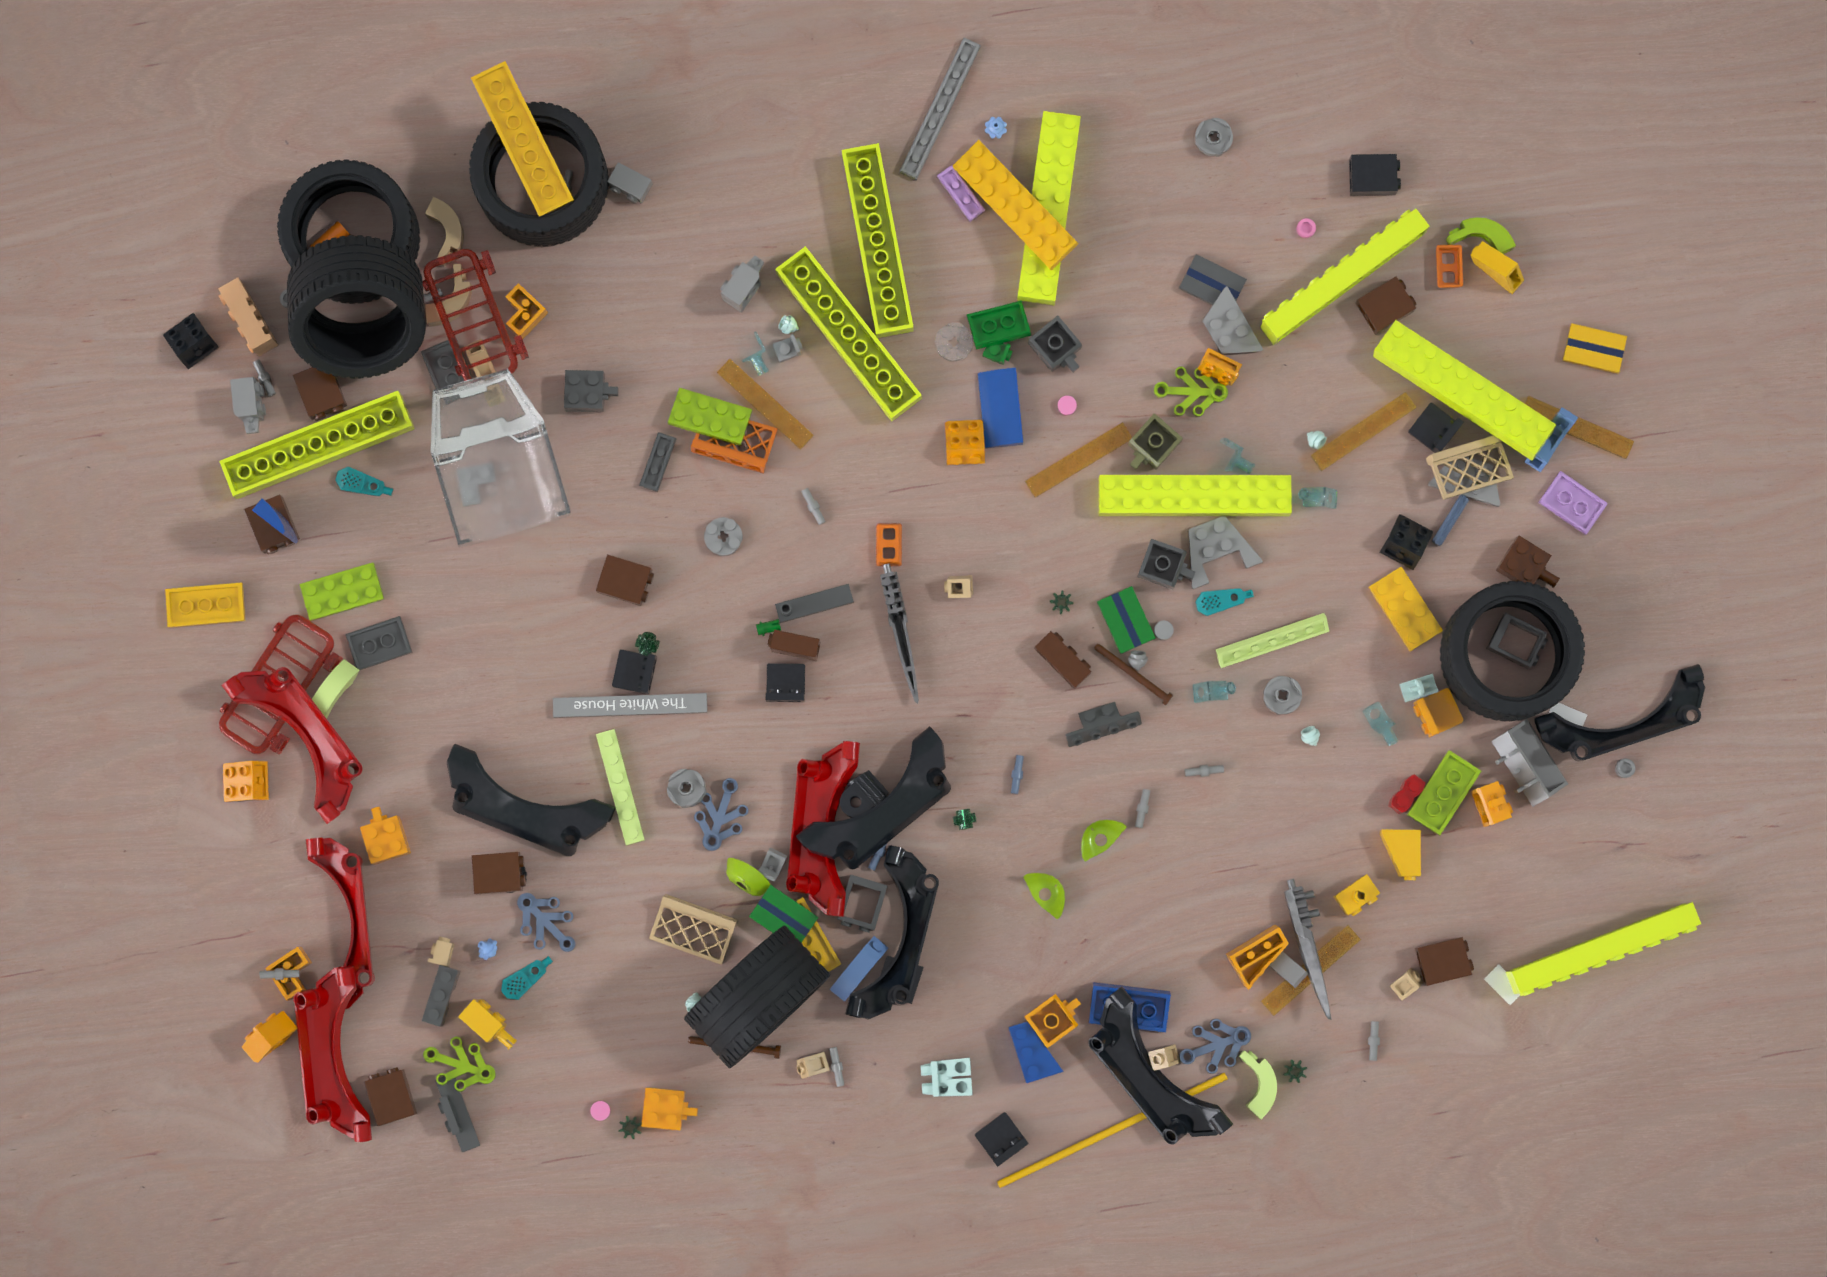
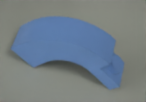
[1525,408,1578,472]
[830,936,889,1002]

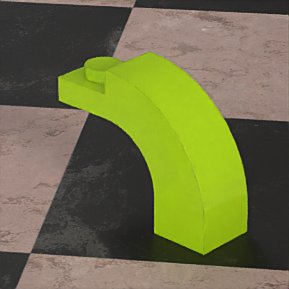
[1446,217,1516,254]

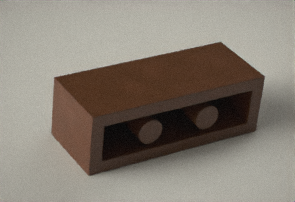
[1034,631,1092,689]

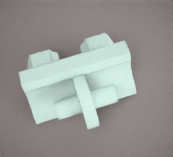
[1399,674,1439,703]

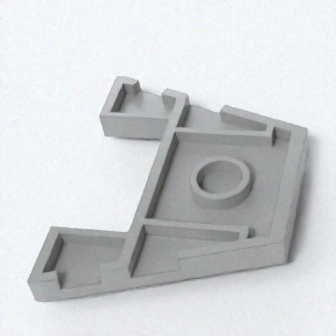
[1188,515,1263,589]

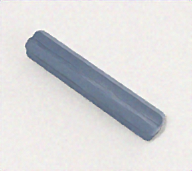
[1432,495,1469,546]

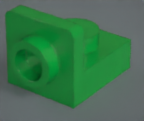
[982,343,1013,365]

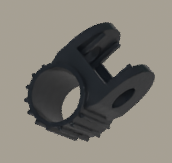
[840,770,889,818]

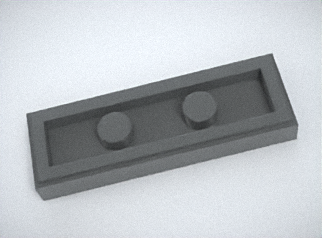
[639,432,677,492]

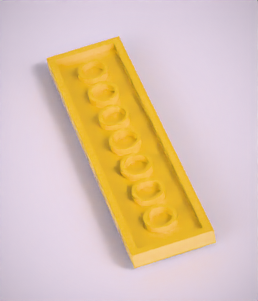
[471,61,574,217]
[952,140,1079,271]

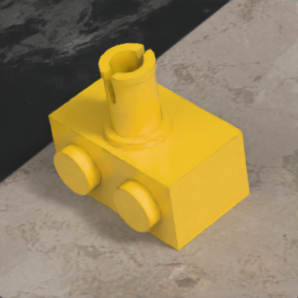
[1333,874,1380,916]

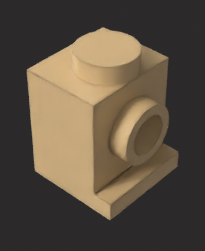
[944,575,973,598]
[428,936,454,966]

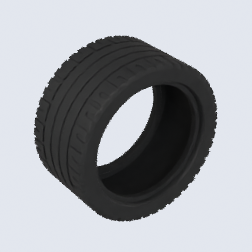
[469,102,609,247]
[277,159,420,304]
[287,235,426,379]
[1440,581,1585,721]
[684,926,830,1068]

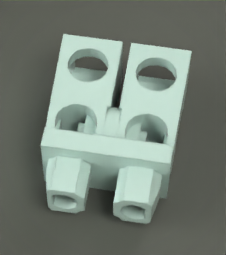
[921,1058,973,1097]

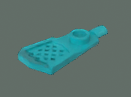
[335,466,393,496]
[1196,588,1254,616]
[501,956,553,1000]

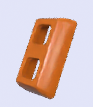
[1436,245,1463,288]
[876,523,902,566]

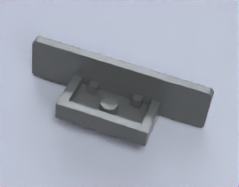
[1066,702,1142,747]
[436,1076,480,1152]

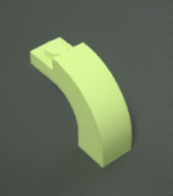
[312,660,359,719]
[1238,1050,1277,1120]

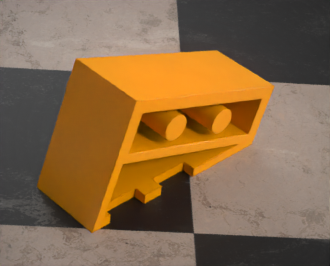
[1226,925,1289,990]

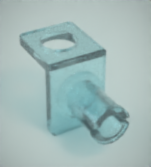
[742,331,769,376]
[1220,438,1255,474]
[1298,487,1337,509]
[1193,681,1236,703]
[1363,701,1398,746]

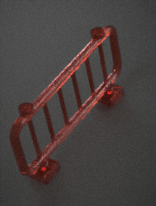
[423,249,529,386]
[219,615,343,755]

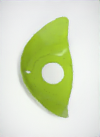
[1081,820,1127,862]
[726,858,771,896]
[1023,873,1065,919]

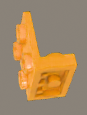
[223,761,269,802]

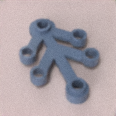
[694,778,749,851]
[517,893,576,952]
[1179,1019,1251,1074]

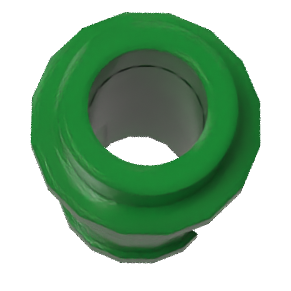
[756,619,781,636]

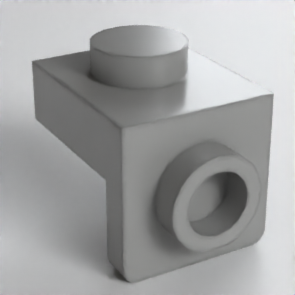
[759,848,787,881]

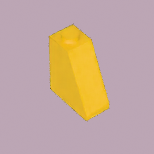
[1471,241,1524,294]
[1380,829,1421,881]

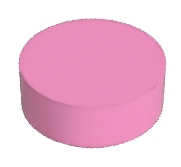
[1296,218,1316,238]
[1058,396,1077,415]
[590,1101,610,1121]

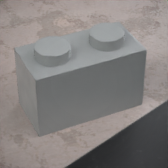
[607,162,653,203]

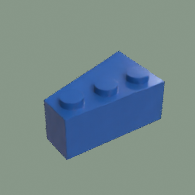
[1008,1021,1064,1083]

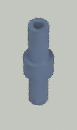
[1011,755,1024,794]
[868,844,887,871]

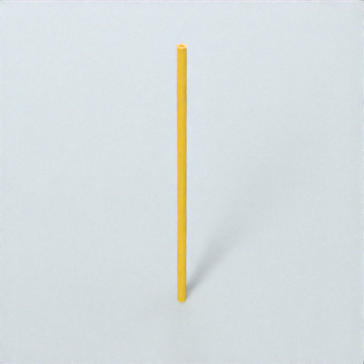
[997,1073,1228,1188]

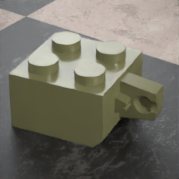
[1128,413,1183,470]

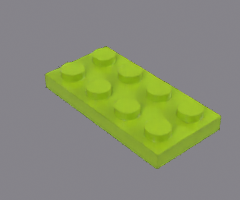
[668,388,752,446]
[300,562,385,621]
[1407,750,1481,836]

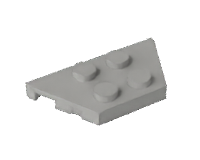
[1202,286,1263,354]
[1428,457,1500,507]

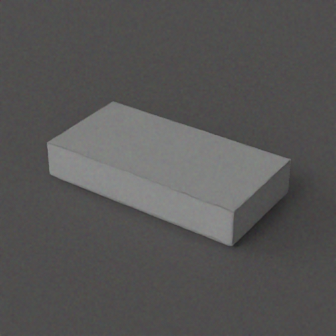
[1269,951,1308,988]

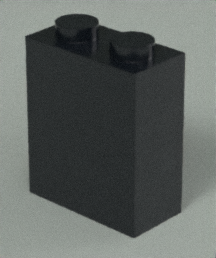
[1349,154,1401,196]

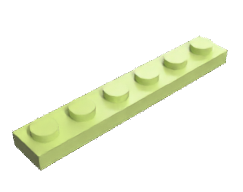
[1216,613,1330,668]
[596,729,645,846]

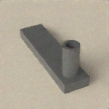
[775,584,854,623]

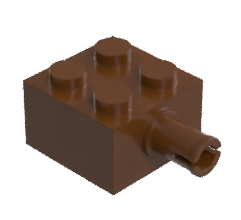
[1496,536,1560,588]

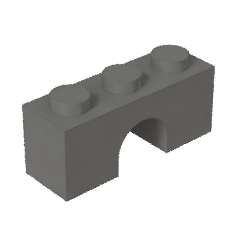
[422,965,461,1027]

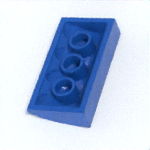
[978,367,1023,448]
[252,498,298,544]
[1089,982,1171,1032]

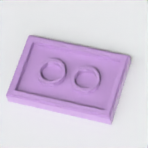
[1538,471,1608,535]

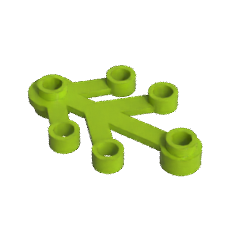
[1154,366,1228,417]
[423,1036,496,1092]

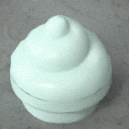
[779,315,799,334]
[1307,431,1327,450]
[1301,726,1320,746]
[685,992,702,1012]

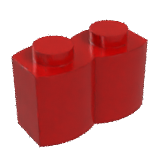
[1388,774,1425,814]

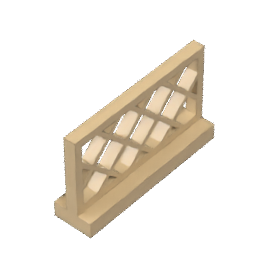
[1426,436,1514,500]
[649,894,738,965]

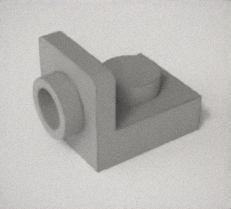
[773,334,803,363]

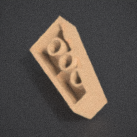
[218,277,279,356]

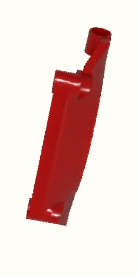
[221,667,363,824]
[786,741,860,917]
[306,837,375,1009]
[293,966,372,1142]

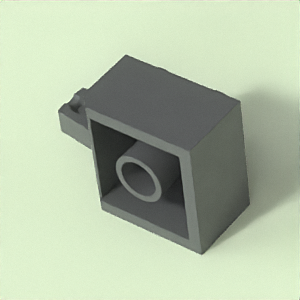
[1028,316,1082,373]
[564,370,619,412]
[1137,539,1195,590]

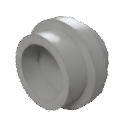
[1128,650,1148,671]

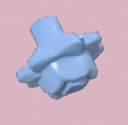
[985,117,1007,139]
[478,938,497,960]

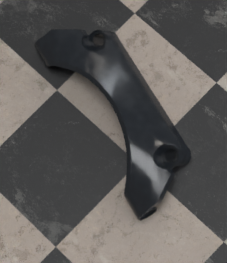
[1534,664,1705,761]
[796,726,951,870]
[447,744,616,856]
[845,845,939,1020]
[1088,986,1233,1145]

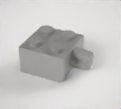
[720,256,764,313]
[230,377,266,434]

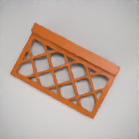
[691,420,778,474]

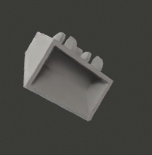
[1491,719,1568,807]

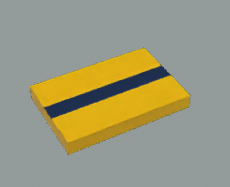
[1562,323,1627,374]

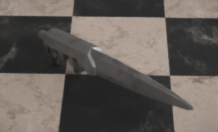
[880,563,919,704]
[1284,879,1332,1020]

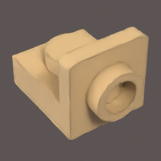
[1390,968,1423,1001]
[1148,1044,1181,1071]
[797,1052,830,1079]

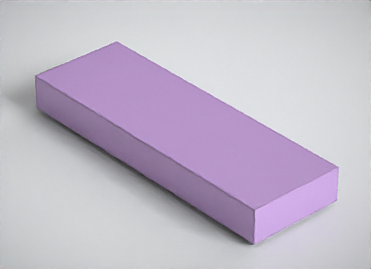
[937,165,985,222]

